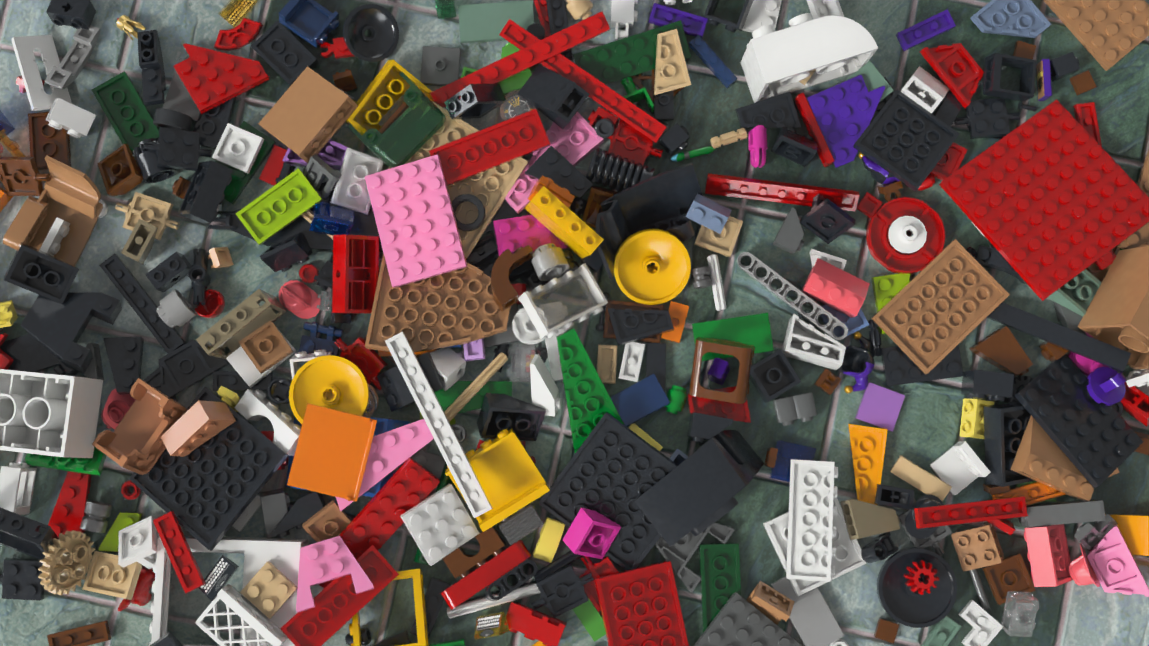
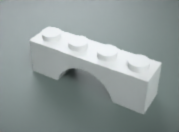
[235,389,301,456]

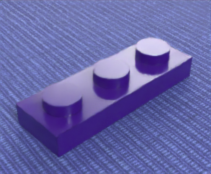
[648,3,708,38]
[896,9,956,51]

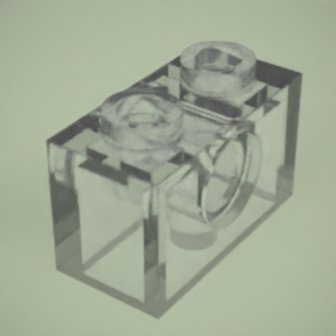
[1001,591,1039,637]

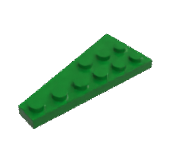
[556,327,624,453]

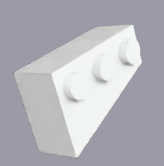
[782,314,846,370]

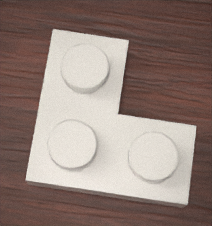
[958,600,1003,646]

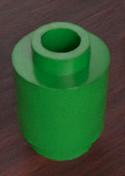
[665,385,687,415]

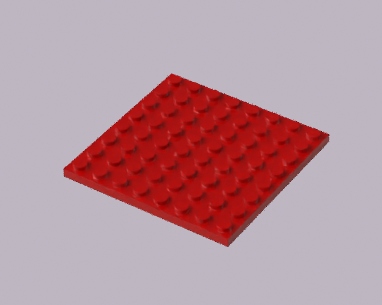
[939,99,1149,301]

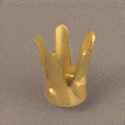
[116,15,146,41]

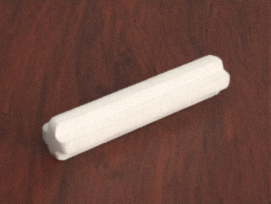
[707,254,726,311]

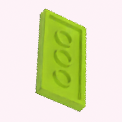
[236,168,322,245]

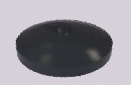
[877,547,957,628]

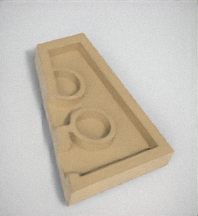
[654,29,691,95]

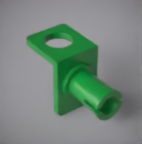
[621,77,654,113]

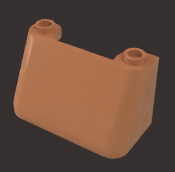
[92,378,188,475]

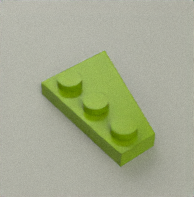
[871,273,910,334]

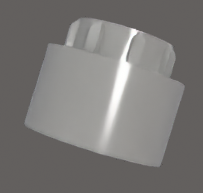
[531,243,569,281]
[156,289,197,328]

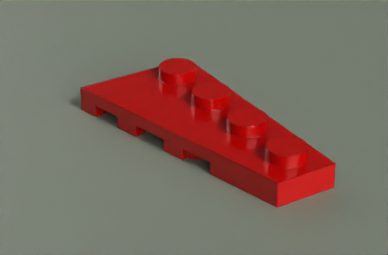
[48,471,92,538]

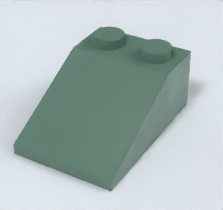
[1048,269,1101,317]

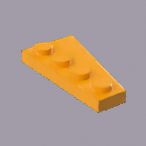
[848,424,888,505]

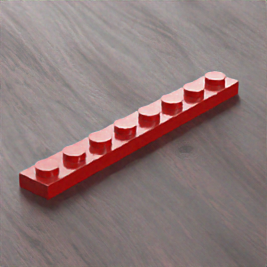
[705,173,860,212]

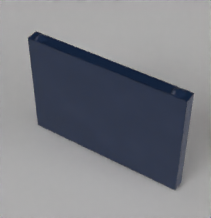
[610,374,670,427]

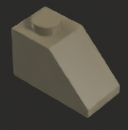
[121,219,158,264]

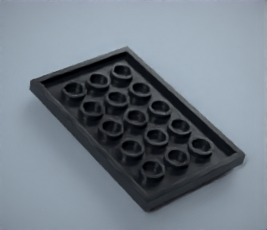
[1014,354,1143,488]

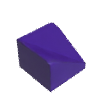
[707,358,730,385]

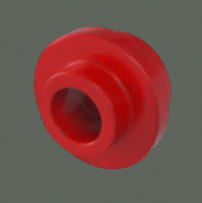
[121,480,141,500]

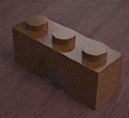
[442,526,505,579]

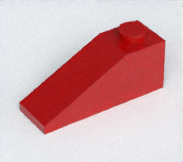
[1120,382,1149,427]

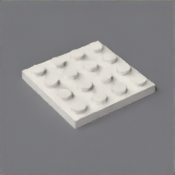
[763,498,866,596]

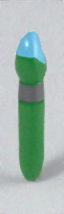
[670,146,716,162]

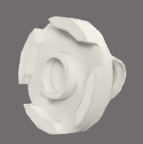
[512,307,551,345]

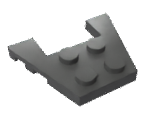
[655,523,734,593]

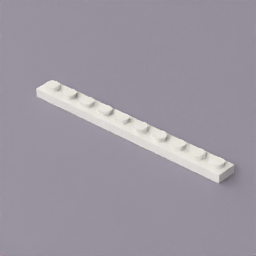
[385,332,493,518]

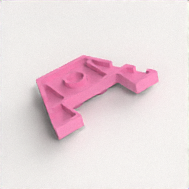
[296,536,374,612]

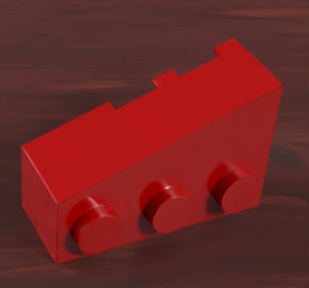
[503,601,567,646]

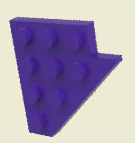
[807,75,885,168]

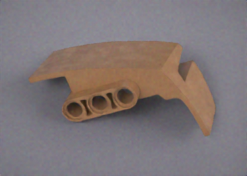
[3,155,103,267]

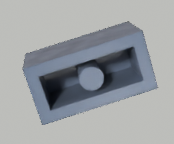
[686,193,732,234]

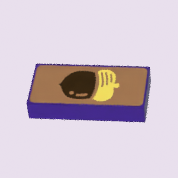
[1036,59,1052,101]

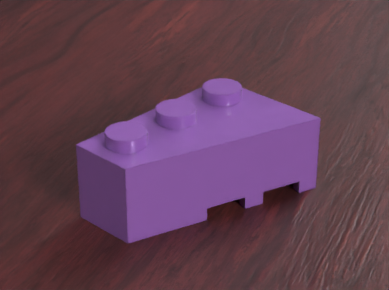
[282,140,349,170]

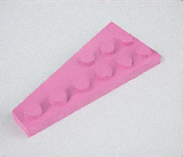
[336,419,434,511]

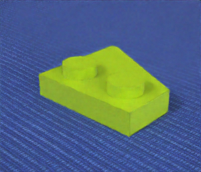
[99,512,142,552]

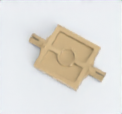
[115,192,180,240]

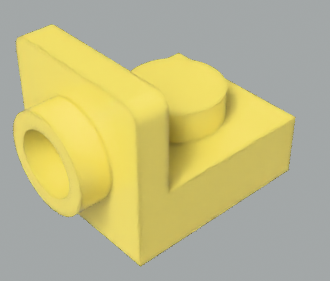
[217,386,240,412]

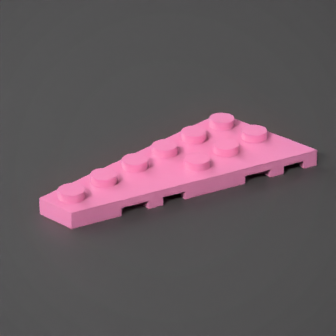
[505,111,604,214]

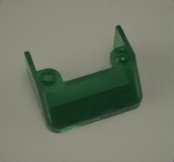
[348,72,446,168]

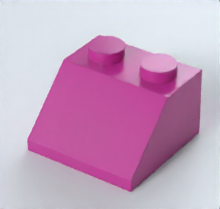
[563,508,621,559]

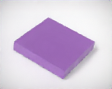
[855,382,905,432]

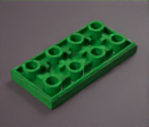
[692,313,774,361]

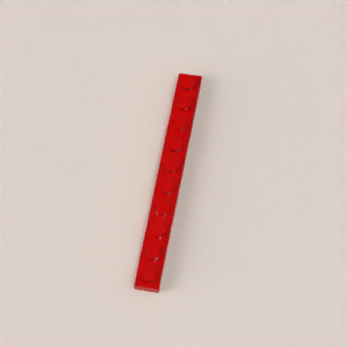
[430,11,611,108]
[499,19,667,143]

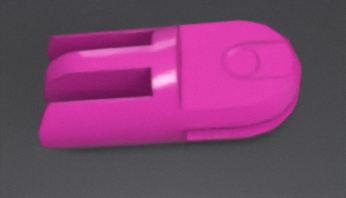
[748,125,768,168]

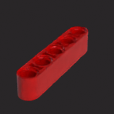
[440,539,531,610]

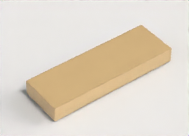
[890,455,952,501]

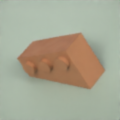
[161,400,236,457]

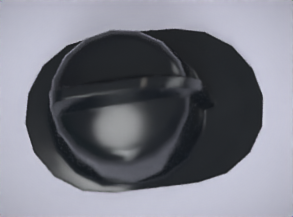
[905,495,944,539]

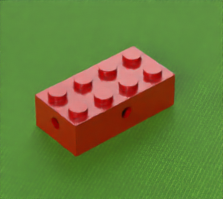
[332,235,379,313]

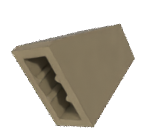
[840,499,900,540]

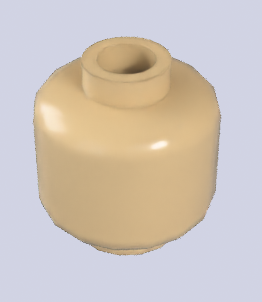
[566,0,593,20]

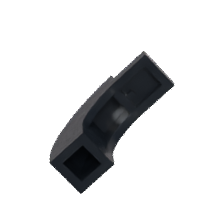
[974,245,1027,284]

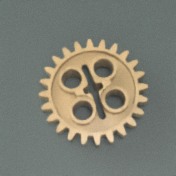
[38,530,95,596]

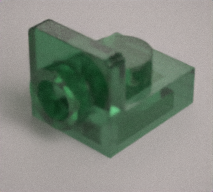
[435,0,456,19]

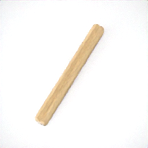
[444,352,508,422]

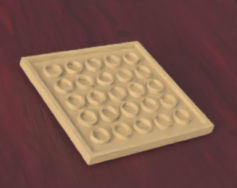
[388,101,528,259]

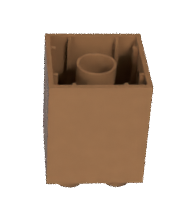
[1078,244,1149,369]

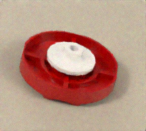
[866,197,945,274]

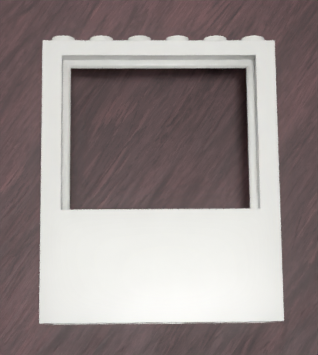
[149,535,309,646]

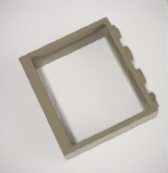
[196,289,287,360]

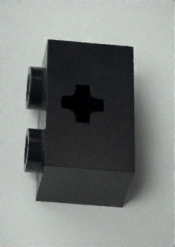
[46,0,96,30]
[146,251,192,292]

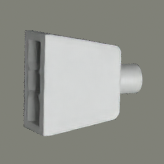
[430,348,466,391]

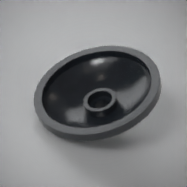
[343,4,399,62]

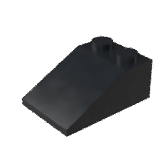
[771,127,817,167]
[4,242,79,304]
[377,352,444,412]
[477,393,546,441]

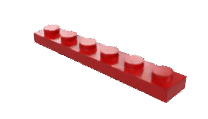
[914,496,1028,528]

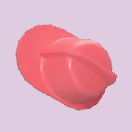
[279,280,321,319]
[101,388,136,429]
[1069,543,1100,587]

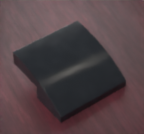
[466,233,499,278]

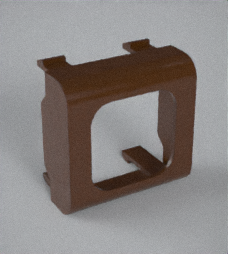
[689,337,755,404]

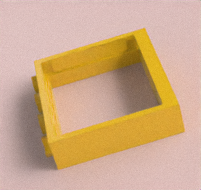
[349,569,429,646]

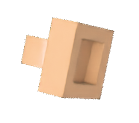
[208,247,234,268]

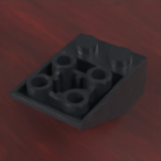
[517,64,589,129]

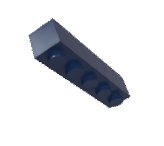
[689,35,737,89]

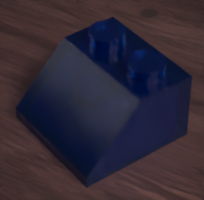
[309,202,354,235]

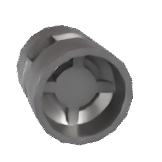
[80,500,113,533]

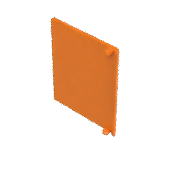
[287,403,377,502]

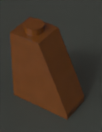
[969,326,1033,377]

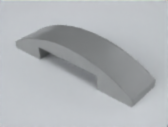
[45,25,100,90]

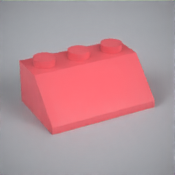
[801,258,870,318]
[1024,524,1073,587]

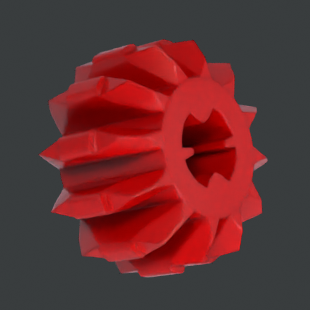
[904,560,939,595]

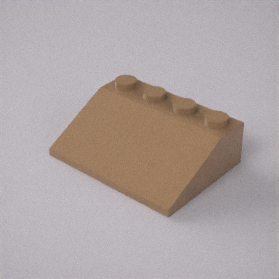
[1010,416,1094,501]

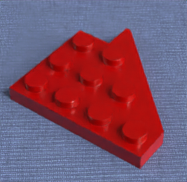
[173,43,269,114]

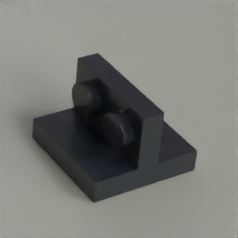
[800,194,856,244]

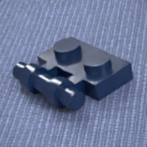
[298,322,343,356]

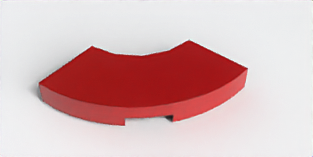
[214,18,263,51]

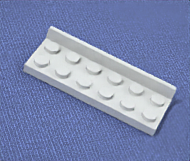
[786,459,838,582]

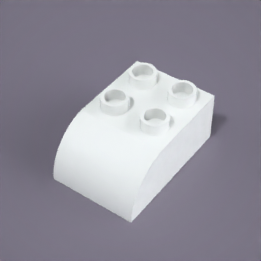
[740,13,878,103]
[0,369,103,458]

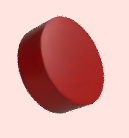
[299,264,319,284]

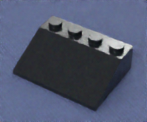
[984,403,1035,487]

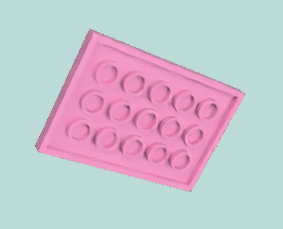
[365,155,468,288]

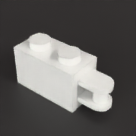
[610,0,638,40]

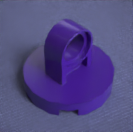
[1087,367,1127,406]

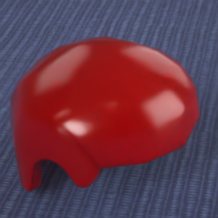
[195,289,225,318]

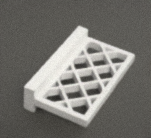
[195,584,288,646]

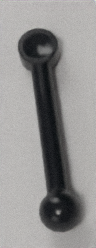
[596,292,610,331]

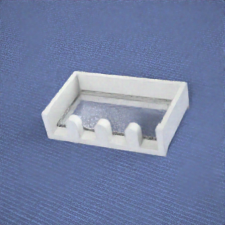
[518,263,608,339]

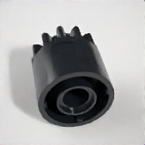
[133,138,176,183]

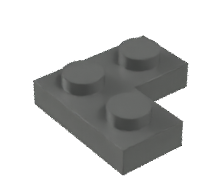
[1074,514,1118,551]

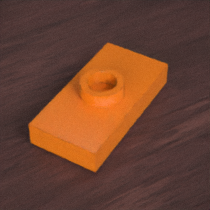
[661,301,689,343]

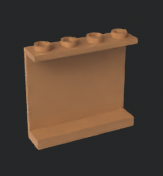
[258,66,358,164]

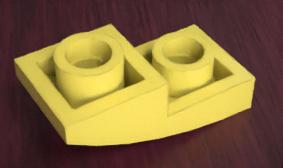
[533,517,565,563]

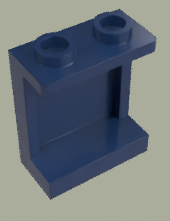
[279,0,340,48]

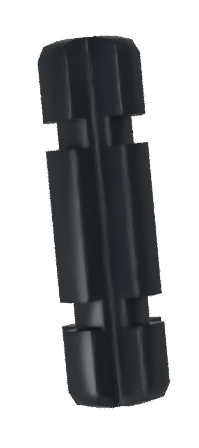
[868,320,883,357]

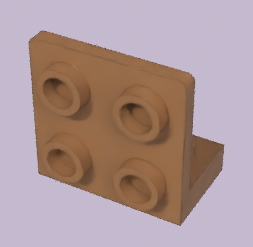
[951,522,1005,571]
[746,581,795,625]

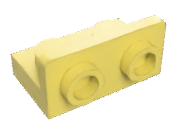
[960,398,994,439]

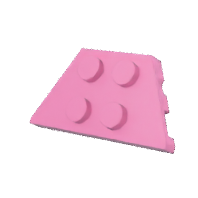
[1087,524,1149,597]

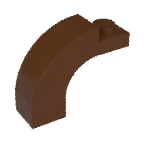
[491,245,533,311]

